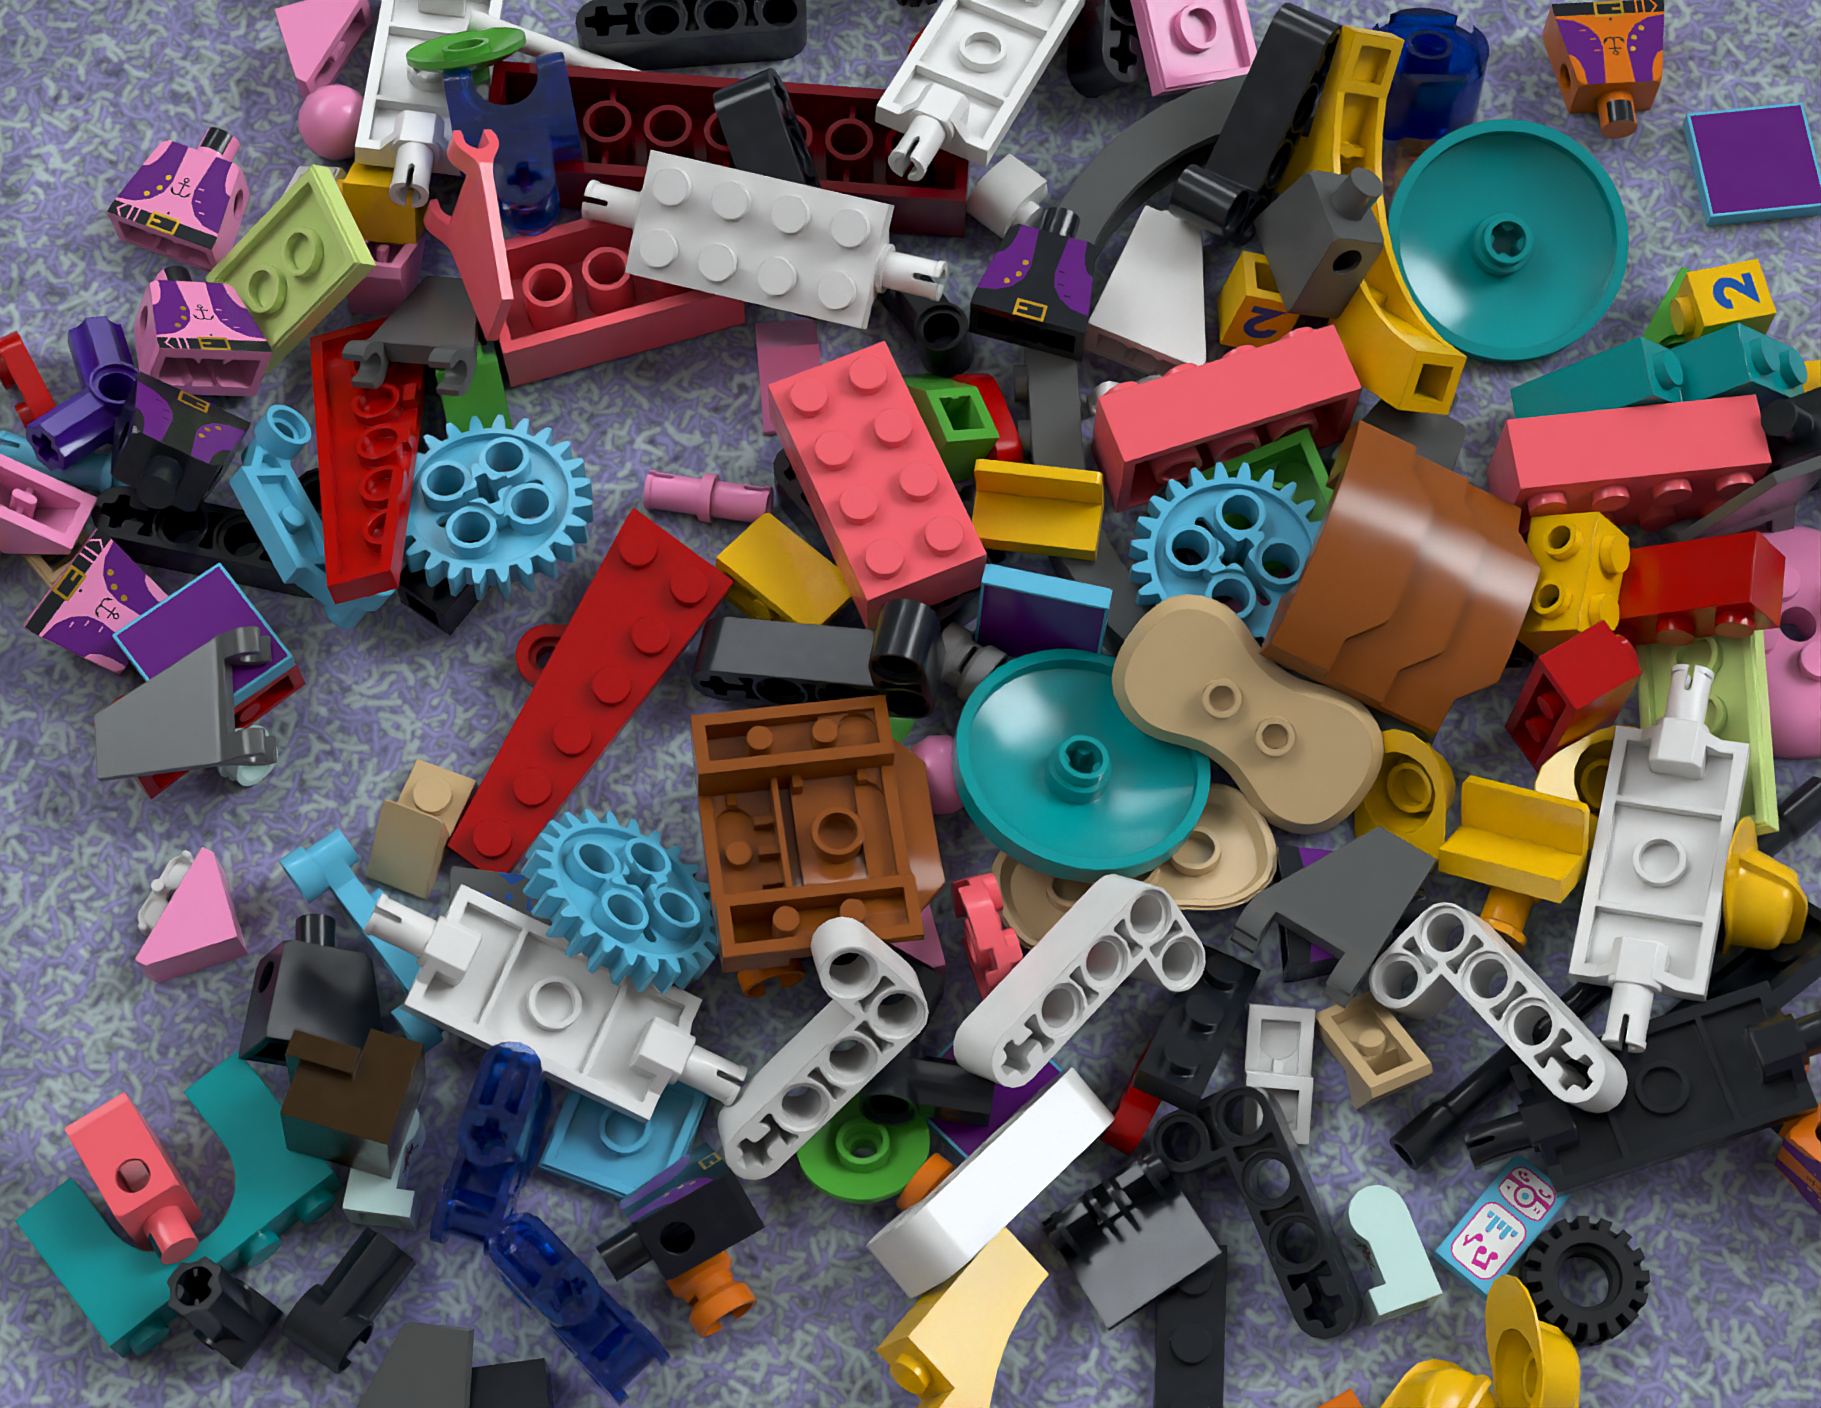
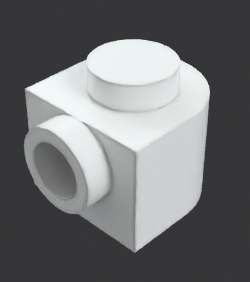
[966,153,1048,239]

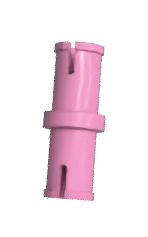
[643,470,774,523]

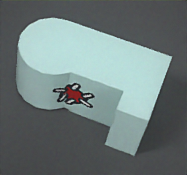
[342,1108,425,1231]
[1342,1185,1442,1326]

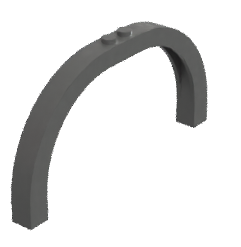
[1013,74,1438,746]

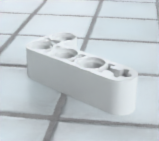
[953,874,1206,1088]
[1369,902,1628,1113]
[717,917,929,1180]
[866,1066,1115,1299]

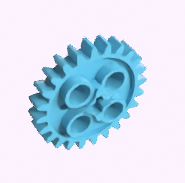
[403,414,594,600]
[1128,462,1322,647]
[521,809,719,994]

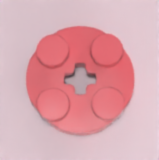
[951,872,1023,1000]

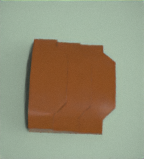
[1259,419,1540,735]
[690,695,945,973]

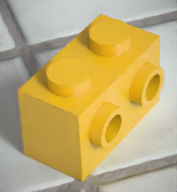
[1517,512,1630,656]

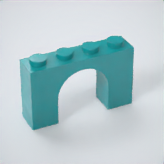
[15,1050,343,1358]

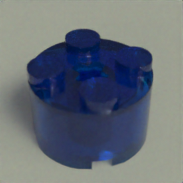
[1372,8,1490,141]

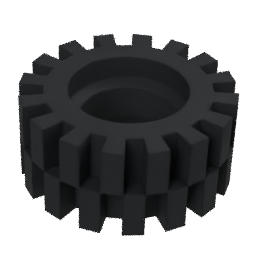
[1518,1216,1650,1347]

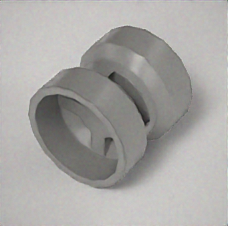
[939,622,1008,703]

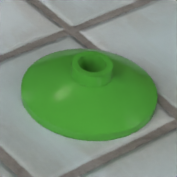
[406,27,527,85]
[796,1090,930,1204]

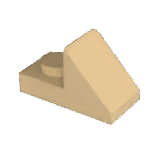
[366,759,478,901]
[1315,991,1433,1110]

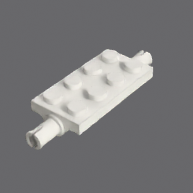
[355,0,504,208]
[875,0,1085,181]
[581,150,948,329]
[1569,664,1750,1053]
[363,884,747,1124]

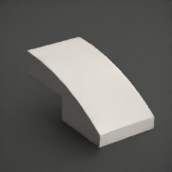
[1241,1003,1315,1145]

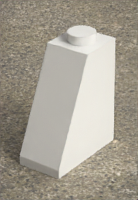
[1085,205,1206,376]

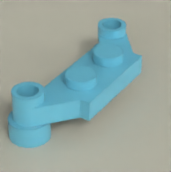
[229,405,395,629]
[279,828,446,1054]

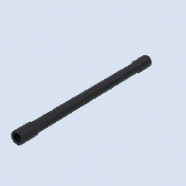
[1389,776,1821,1170]

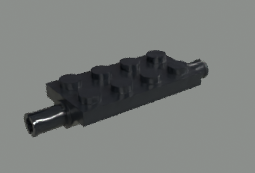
[1461,980,1821,1198]

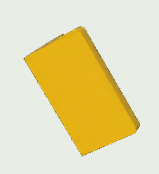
[972,459,1104,561]
[715,513,853,626]
[1438,775,1590,904]

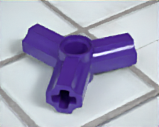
[26,316,215,472]

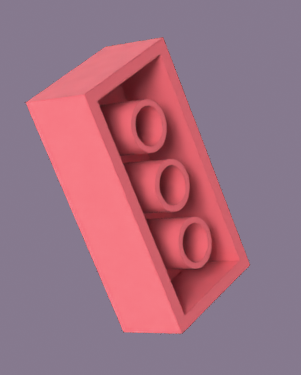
[497,218,746,388]
[1091,324,1362,513]
[768,341,987,630]
[1486,394,1772,539]

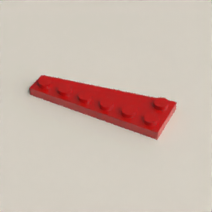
[310,316,429,605]
[447,508,734,874]

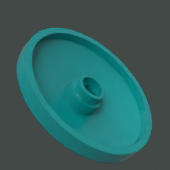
[1386,119,1629,364]
[951,649,1211,883]

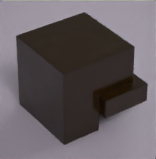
[280,1028,426,1179]

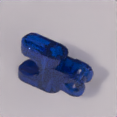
[442,52,583,236]
[430,1041,554,1259]
[488,1212,671,1407]

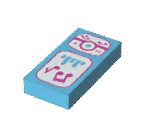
[1432,1154,1571,1300]

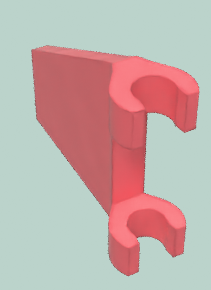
[423,129,514,341]

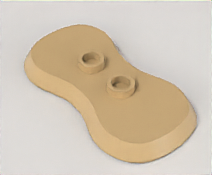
[1111,594,1385,835]
[991,782,1277,950]

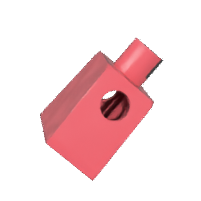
[64,1092,203,1265]

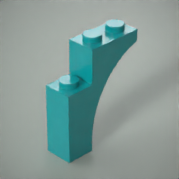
[1510,322,1807,419]

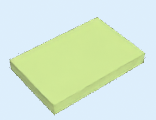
[205,164,376,375]

